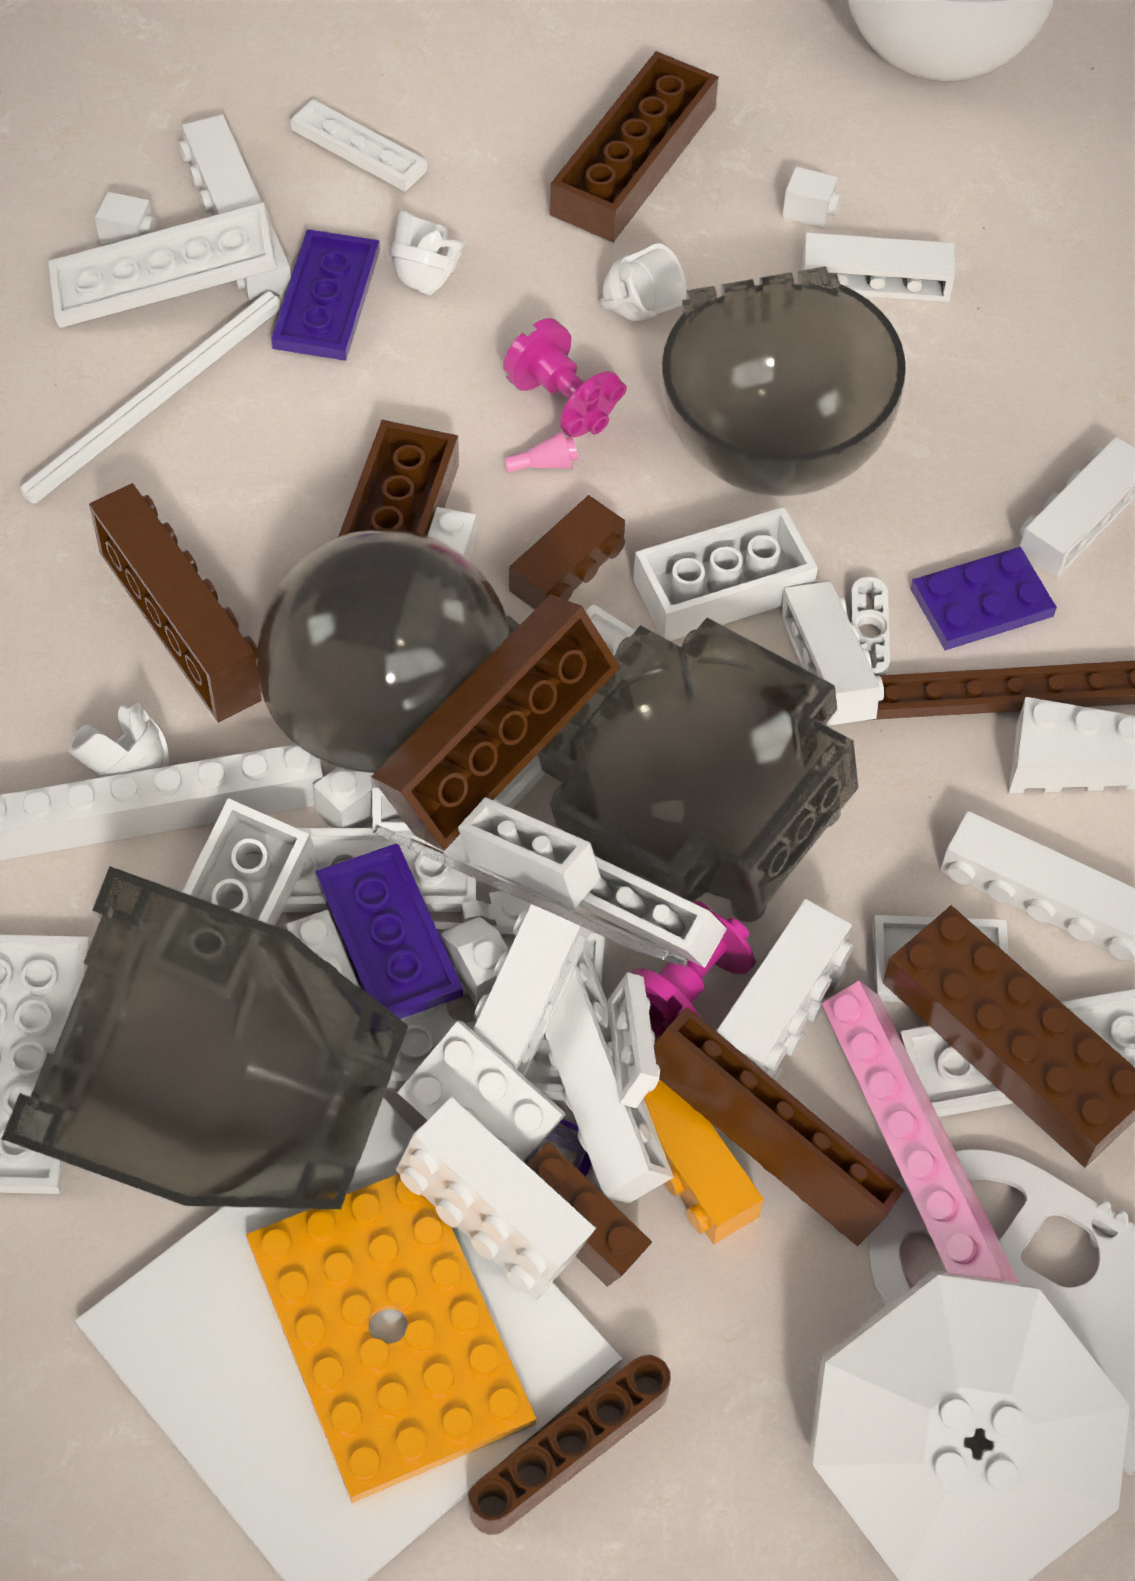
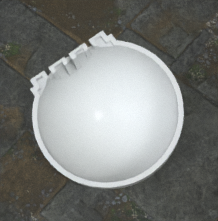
[847,0,1055,81]

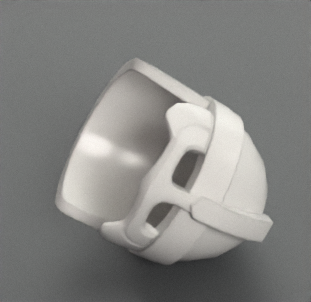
[390,211,466,295]
[599,244,686,322]
[67,701,169,778]

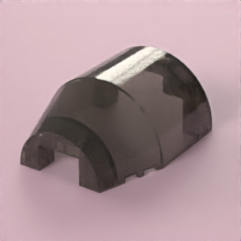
[1,866,408,1209]

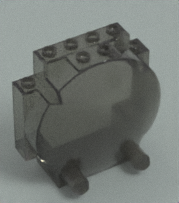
[537,618,859,922]

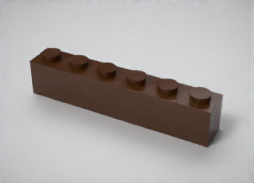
[654,1007,905,1247]

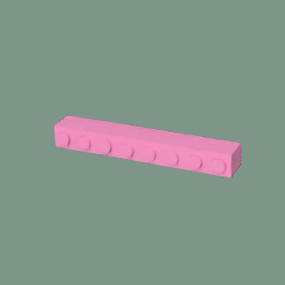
[821,980,1019,1283]

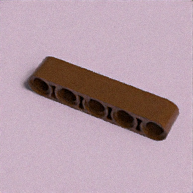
[470,1355,671,1535]

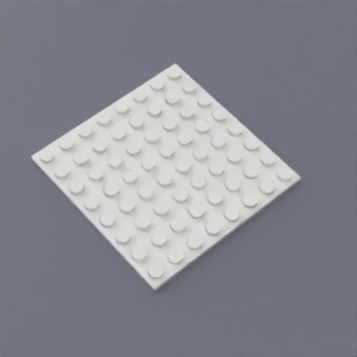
[75,1090,622,1581]

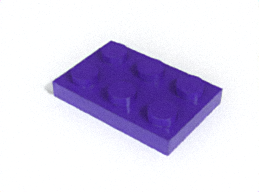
[910,546,1057,651]

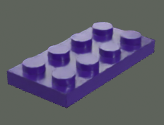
[271,229,380,361]
[315,843,463,1027]

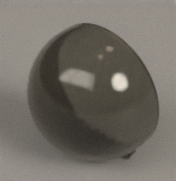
[662,266,906,497]
[257,528,520,773]

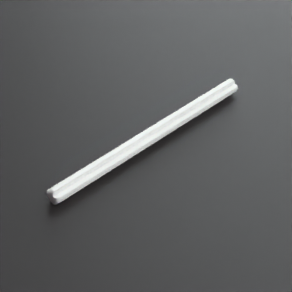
[20,291,281,504]

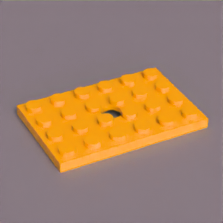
[246,1174,536,1503]

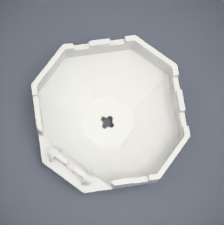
[809,1271,1130,1581]

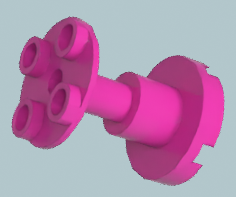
[503,318,627,437]
[630,901,756,1038]

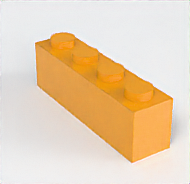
[644,1080,764,1245]

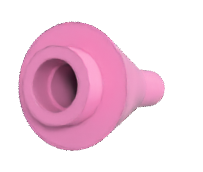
[505,431,578,473]

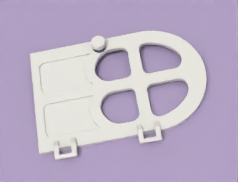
[869,1150,1135,1476]

